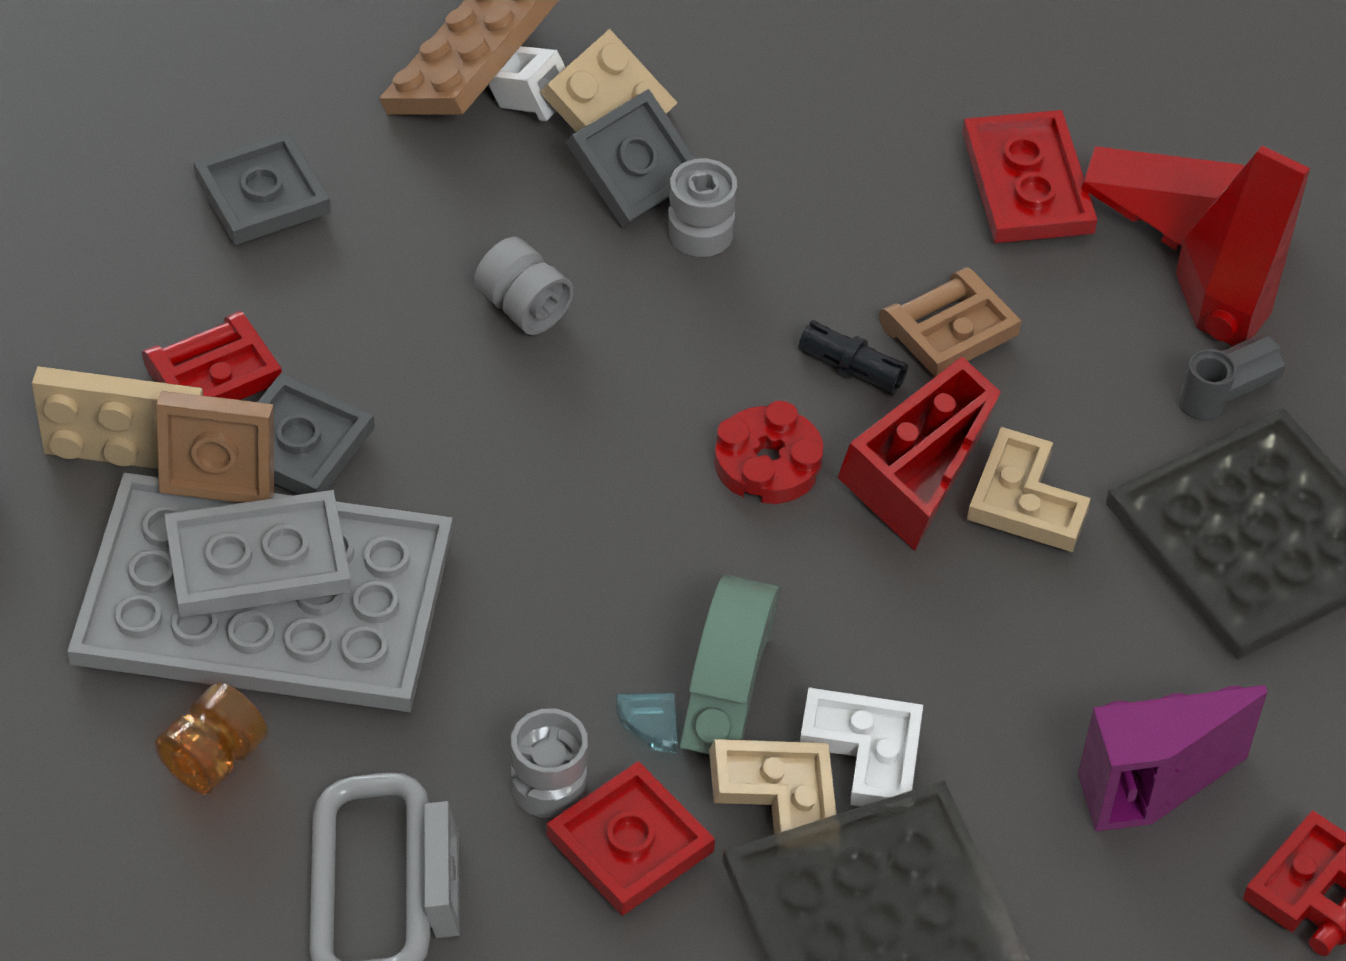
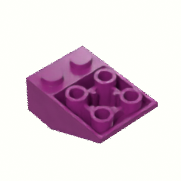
[1078,685,1267,832]

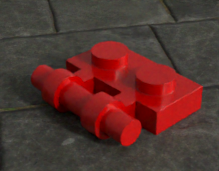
[1243,810,1346,956]

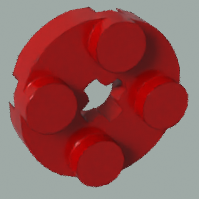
[714,401,824,504]

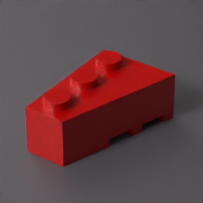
[837,356,1001,551]

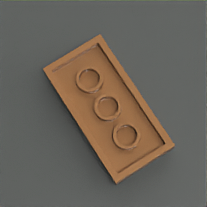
[379,0,559,115]

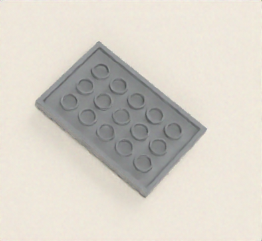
[67,473,453,712]

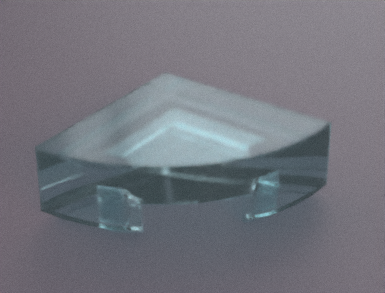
[616,693,677,753]

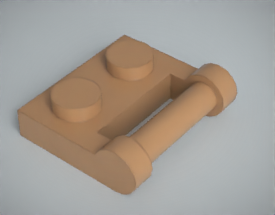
[879,267,1022,377]

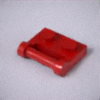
[142,311,282,400]

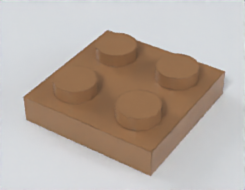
[156,391,274,503]

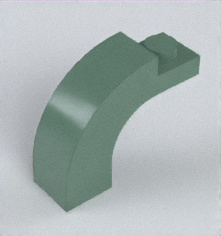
[680,574,782,754]

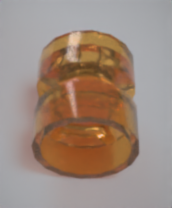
[155,682,268,794]

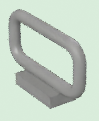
[310,772,460,961]

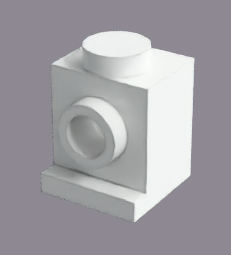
[489,46,565,121]

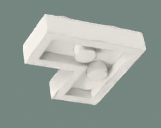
[800,687,923,814]

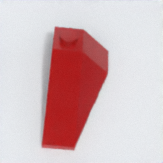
[1176,145,1310,346]
[1081,146,1245,250]

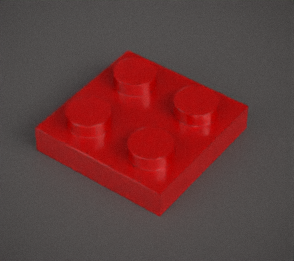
[546,761,715,916]

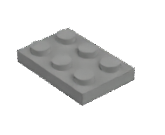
[164,490,352,618]

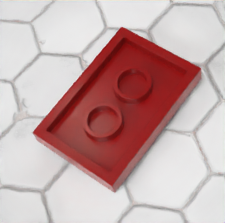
[962,110,1097,243]

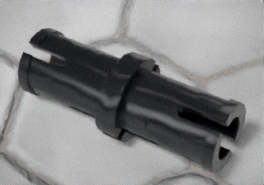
[798,320,908,395]

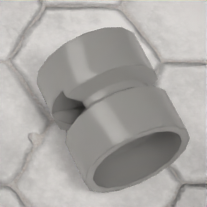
[668,158,738,257]
[474,236,574,335]
[511,709,588,818]

